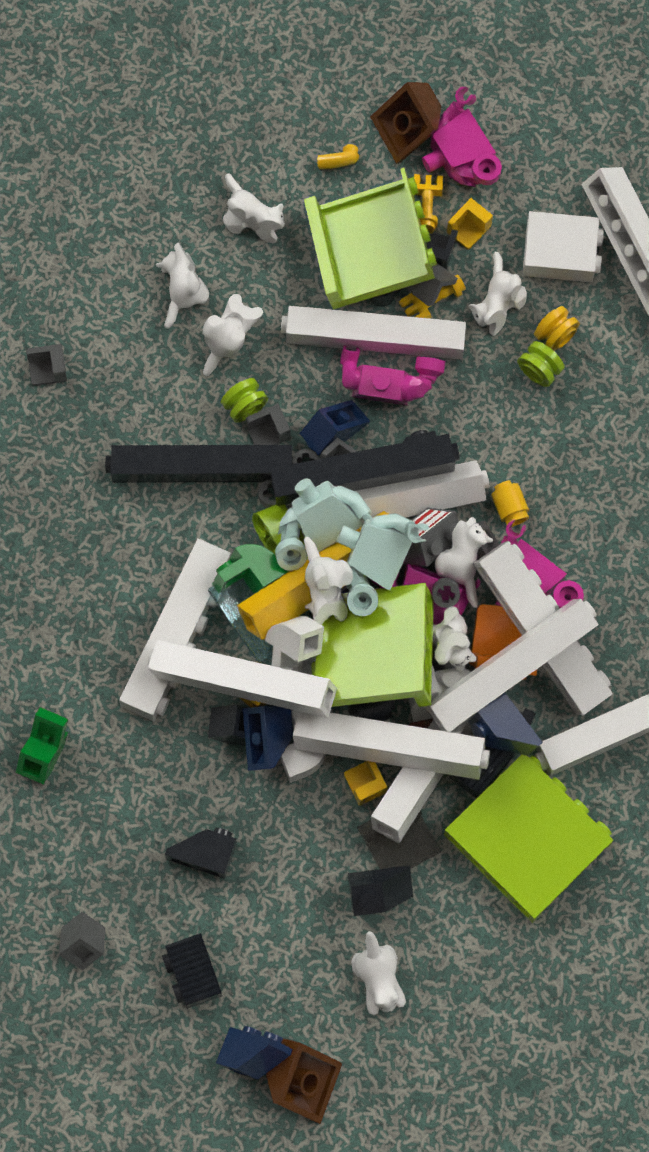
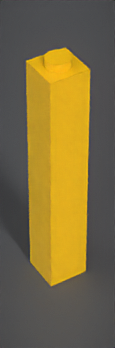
[237,511,389,640]

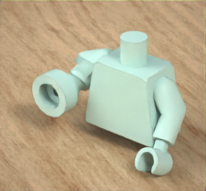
[275,478,373,571]
[336,513,429,616]

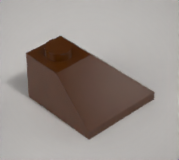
[370,82,442,164]
[266,1038,342,1124]

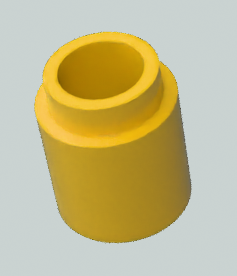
[491,480,529,527]

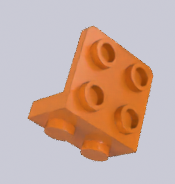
[469,604,537,680]

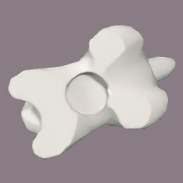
[223,173,285,243]
[156,242,209,329]
[468,252,527,336]
[203,294,263,376]
[435,517,493,608]
[304,537,353,625]
[433,606,476,671]
[351,931,406,1015]

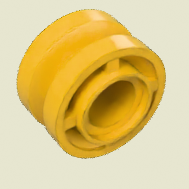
[534,306,580,351]

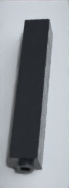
[270,434,460,506]
[105,445,292,483]

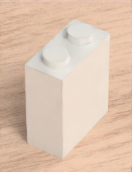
[522,211,604,282]

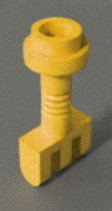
[414,174,443,234]
[399,274,466,319]

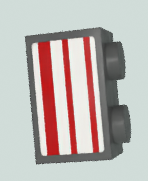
[403,507,459,567]

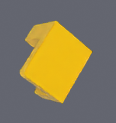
[447,198,493,249]
[344,761,388,806]

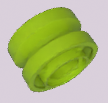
[517,341,565,387]
[221,378,268,423]

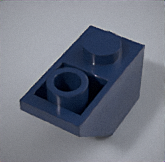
[216,1026,293,1080]

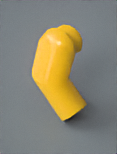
[317,144,360,170]

